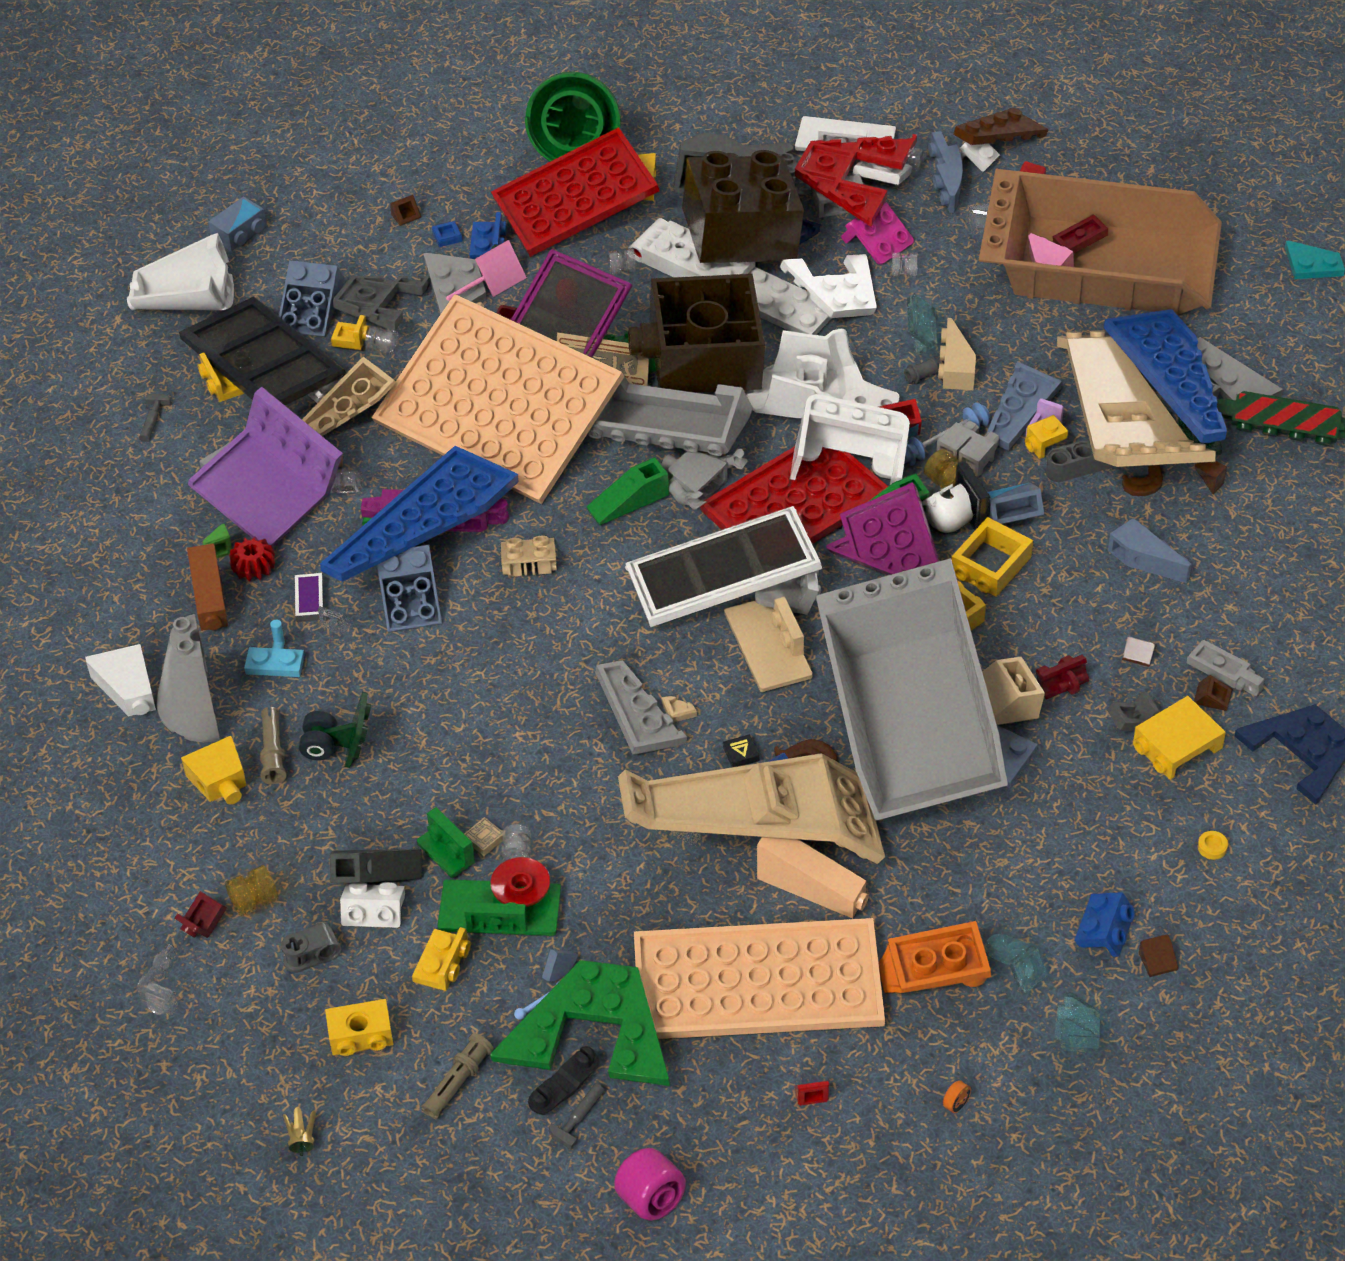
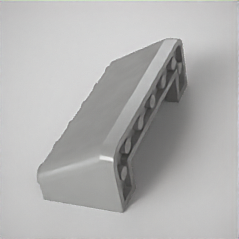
[587,371,753,456]

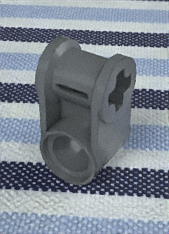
[281,922,342,973]

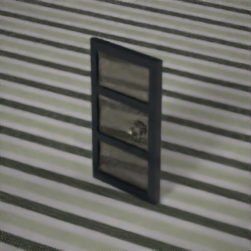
[179,297,346,405]

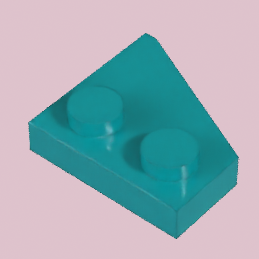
[1285,241,1345,279]

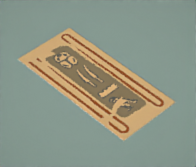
[557,332,649,386]

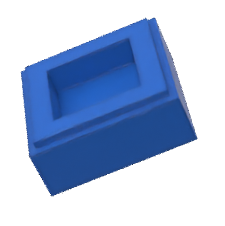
[432,221,463,247]

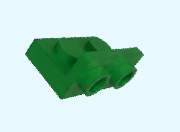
[417,807,475,878]

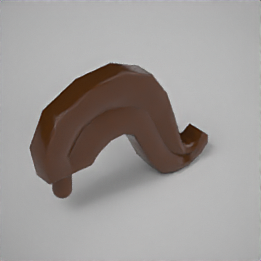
[1122,464,1165,496]
[774,739,837,761]

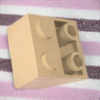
[982,657,1045,725]

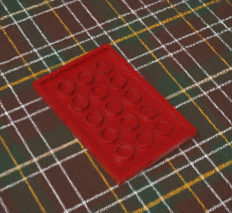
[491,127,660,257]
[700,446,888,568]

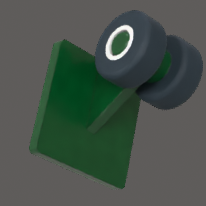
[299,691,371,768]

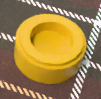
[1198,831,1228,860]

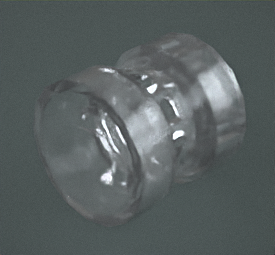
[608,248,636,275]
[892,252,917,277]
[366,326,398,355]
[501,824,532,861]

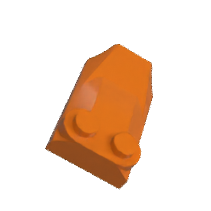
[878,921,991,993]

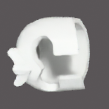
[921,484,973,533]

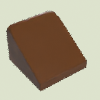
[1194,675,1232,711]
[1139,934,1178,977]

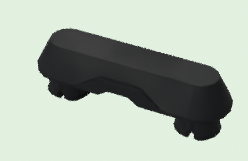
[528,1046,599,1115]

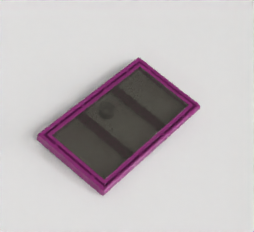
[511,249,632,358]

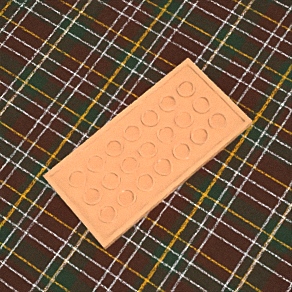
[634,918,885,1039]

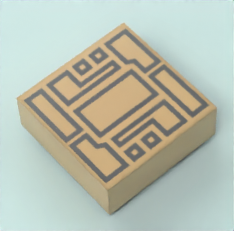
[464,817,505,856]

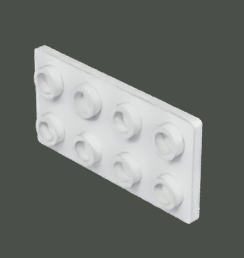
[795,116,896,151]

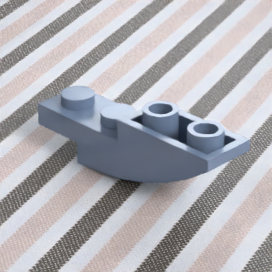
[928,131,963,213]

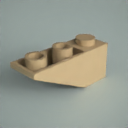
[938,318,976,390]

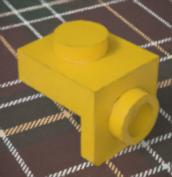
[331,315,370,350]
[1025,415,1068,459]

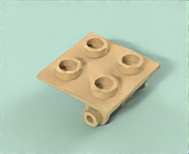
[501,536,557,577]

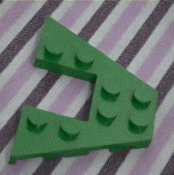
[490,960,670,1086]

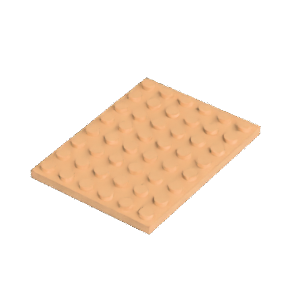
[372,294,624,504]

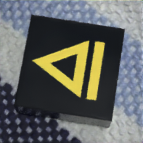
[723,734,760,767]

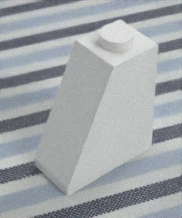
[85,644,156,716]

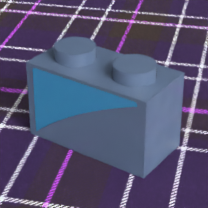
[208,196,267,251]
[987,483,1044,524]

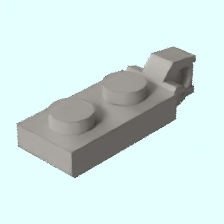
[1187,640,1264,696]

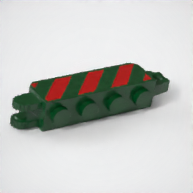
[1217,391,1345,446]

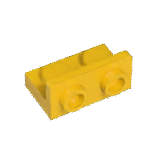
[197,353,245,402]
[412,927,471,991]

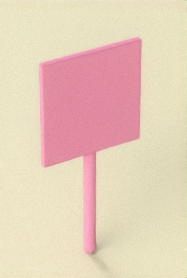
[446,240,527,301]

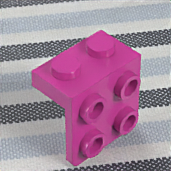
[840,202,914,265]

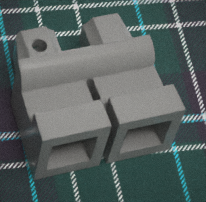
[936,420,999,478]

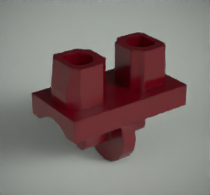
[1036,655,1089,700]

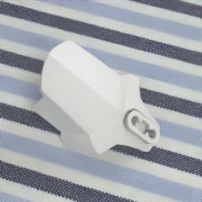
[746,329,899,418]

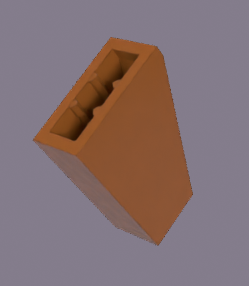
[187,543,228,631]

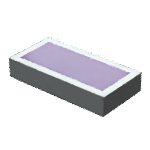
[295,573,324,622]

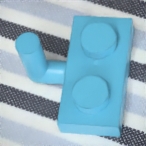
[244,620,305,677]

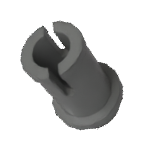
[904,358,938,384]

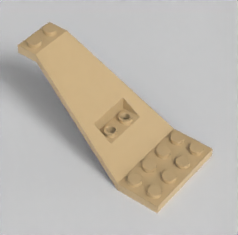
[1057,330,1216,467]
[618,753,885,864]

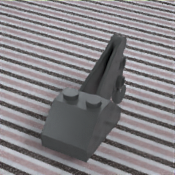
[673,133,812,196]

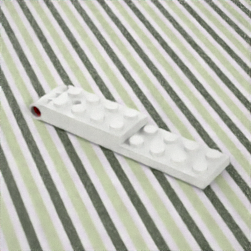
[628,218,832,335]

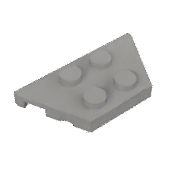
[423,253,486,315]

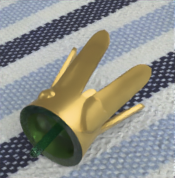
[283,1107,316,1156]

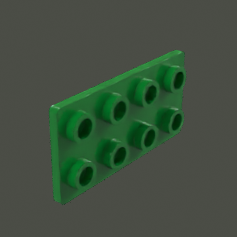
[437,879,561,936]

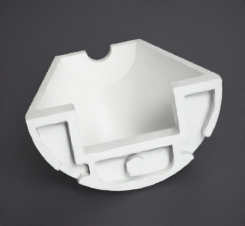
[127,233,234,310]

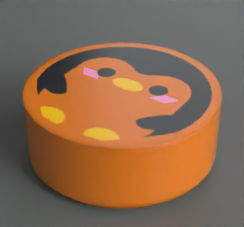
[943,1080,971,1113]

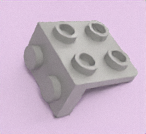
[753,555,821,615]

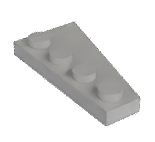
[595,660,687,755]

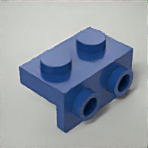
[1075,892,1135,957]

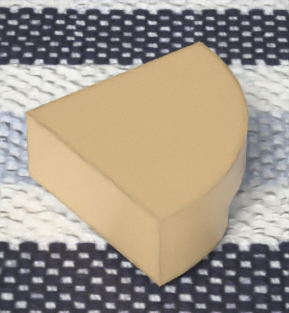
[662,696,697,723]

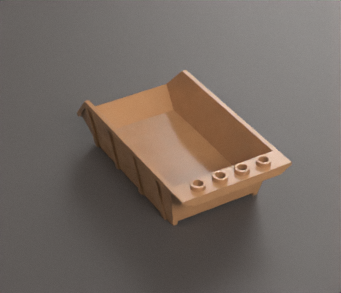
[979,169,1222,315]

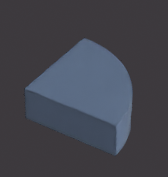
[542,949,578,981]

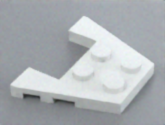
[780,254,877,318]

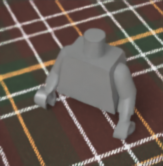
[662,449,748,510]

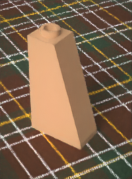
[757,837,869,919]

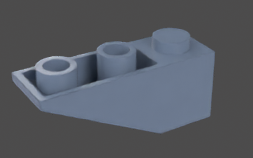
[1108,518,1192,583]

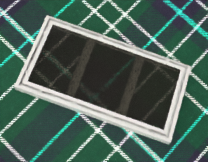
[625,506,822,627]

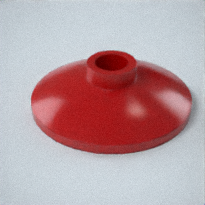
[491,857,550,907]

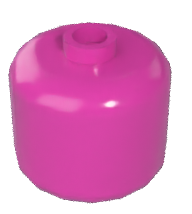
[614,1148,686,1221]

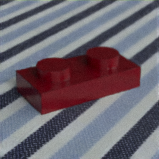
[1053,214,1108,254]

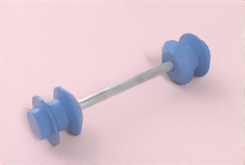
[904,402,990,466]

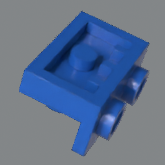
[469,212,507,259]

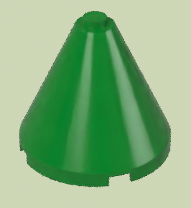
[525,72,621,162]

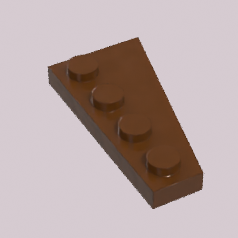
[953,108,1048,145]

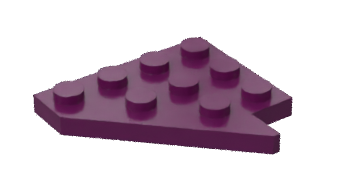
[826,482,939,575]

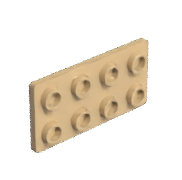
[724,597,812,692]

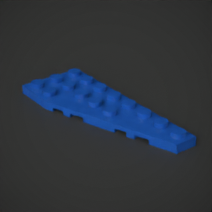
[1103,309,1227,443]
[320,446,519,582]

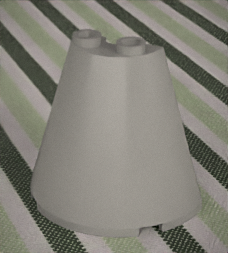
[156,614,220,742]

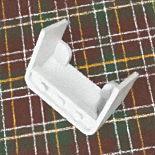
[790,394,910,485]

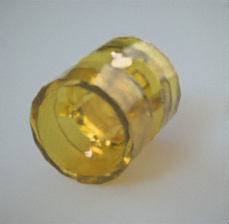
[924,448,974,497]
[225,865,279,917]

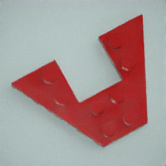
[795,134,917,226]

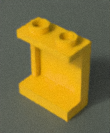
[1133,696,1226,780]

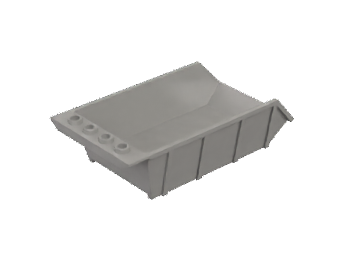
[816,558,1008,821]

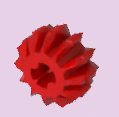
[229,536,275,582]

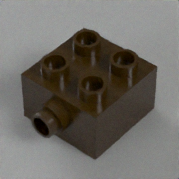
[682,150,804,263]
[628,274,765,393]

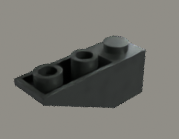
[330,849,422,883]

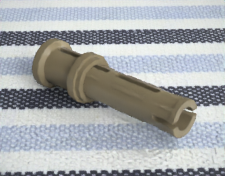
[260,707,286,784]
[421,1033,494,1119]

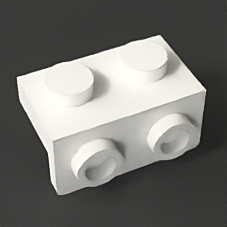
[340,882,405,928]

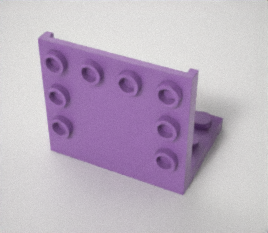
[188,387,343,547]

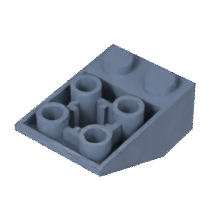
[276,260,344,337]
[377,545,442,632]

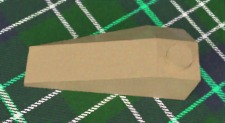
[302,357,396,436]

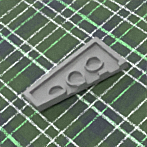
[1197,337,1283,400]

